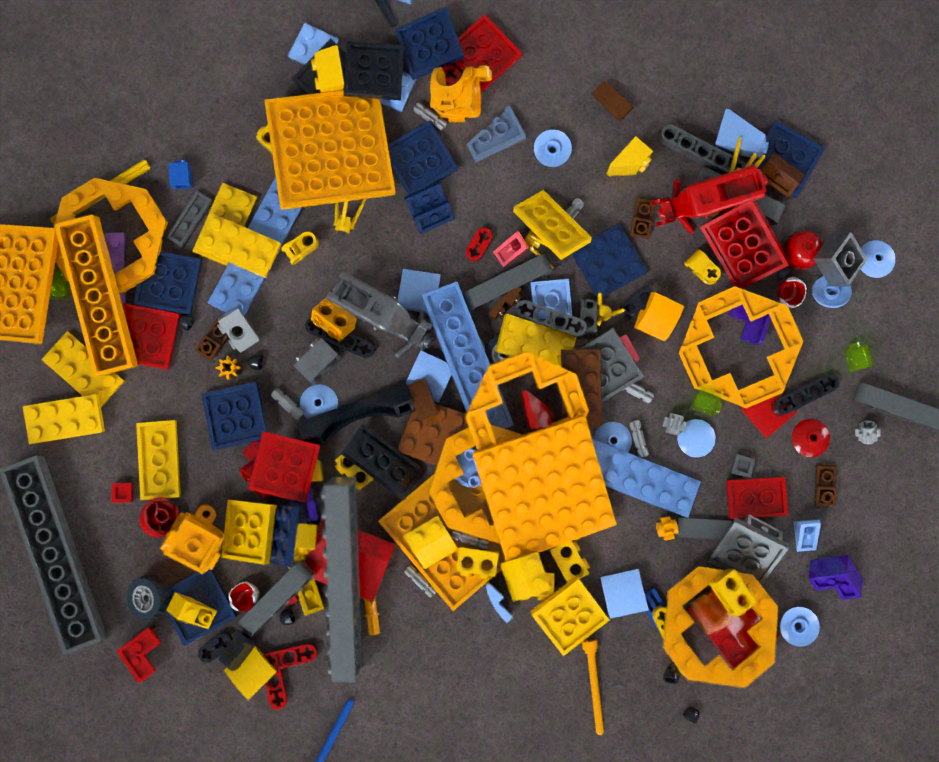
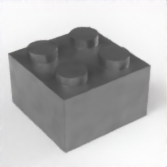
[813,232,867,287]
[293,338,342,385]

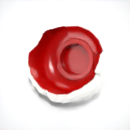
[777,277,807,308]
[229,581,259,612]

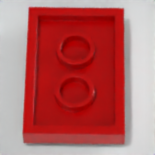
[726,477,788,519]

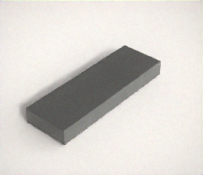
[166,190,213,248]
[677,518,733,539]

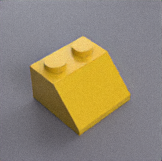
[311,45,344,93]
[606,136,653,176]
[404,515,458,569]
[500,551,551,601]

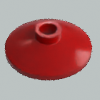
[792,419,830,457]

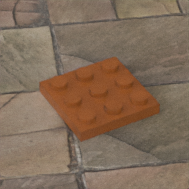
[397,404,468,466]

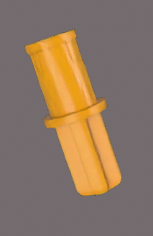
[364,599,380,635]

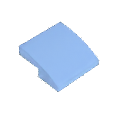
[398,269,441,313]
[406,351,452,403]
[600,569,648,619]
[486,581,512,623]

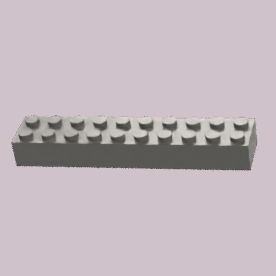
[0,456,108,655]
[321,477,362,682]

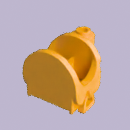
[430,66,492,122]
[160,504,225,574]

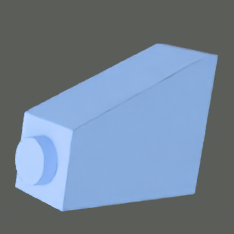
[715,109,769,159]

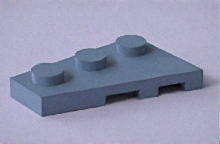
[467,105,526,163]

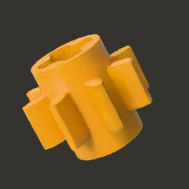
[216,356,241,380]
[656,516,678,541]

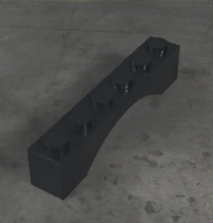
[297,383,416,446]

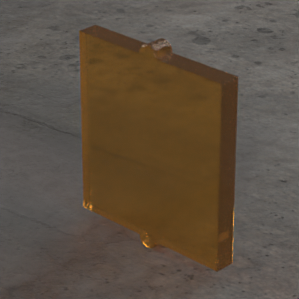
[690,592,732,635]

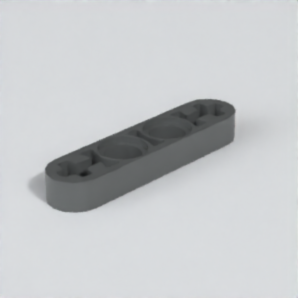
[515,300,588,337]

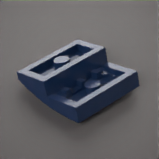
[404,182,455,234]

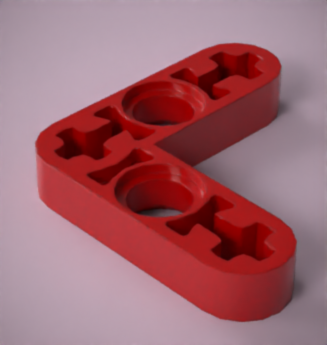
[264,643,318,710]

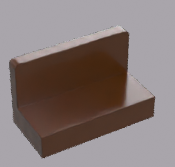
[761,153,804,197]

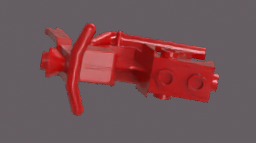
[649,164,768,234]

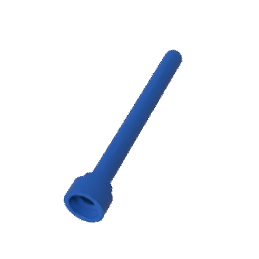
[315,699,354,762]

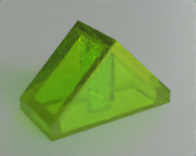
[50,270,70,301]

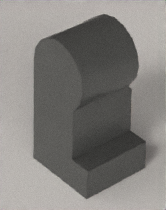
[578,299,597,336]

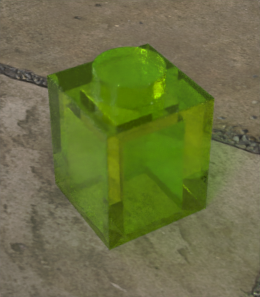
[844,342,873,372]
[690,390,722,417]

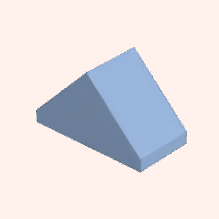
[794,520,821,552]

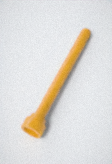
[582,639,604,735]

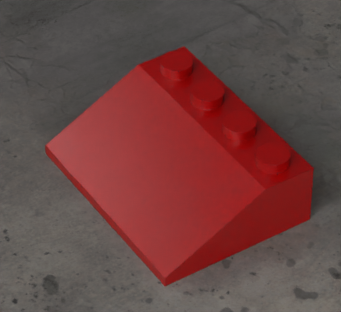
[700,200,789,289]
[305,518,395,602]
[686,588,780,669]

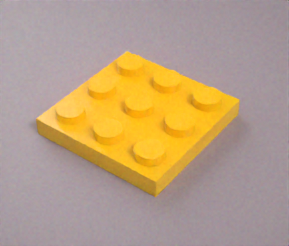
[221,500,276,565]
[530,576,609,656]

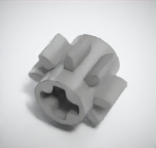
[662,413,687,436]
[855,420,881,444]

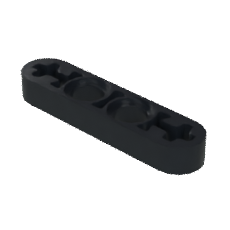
[305,318,375,359]
[772,374,840,416]

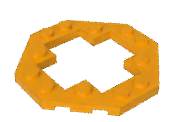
[54,178,168,294]
[679,286,803,408]
[465,351,589,451]
[428,424,522,544]
[663,567,778,688]

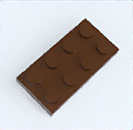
[561,349,602,427]

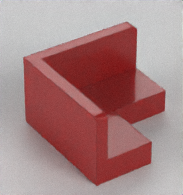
[116,625,161,683]

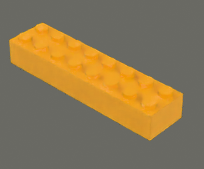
[54,215,138,377]

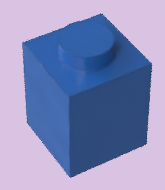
[168,160,193,190]

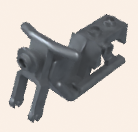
[326,271,434,358]

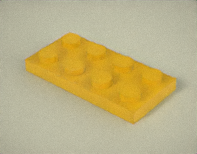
[192,183,258,266]
[513,190,592,260]
[195,213,282,278]
[495,314,577,367]
[41,331,125,407]
[23,394,105,444]
[136,420,181,500]

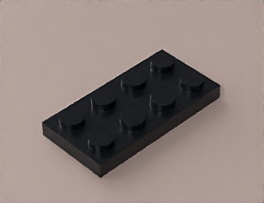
[341,424,424,500]

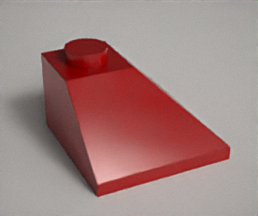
[521,391,555,432]

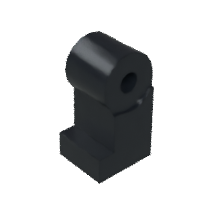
[620,285,653,320]
[219,629,257,671]

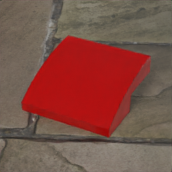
[741,394,797,438]

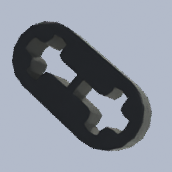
[198,633,232,663]

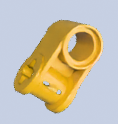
[281,232,319,265]
[684,249,721,285]

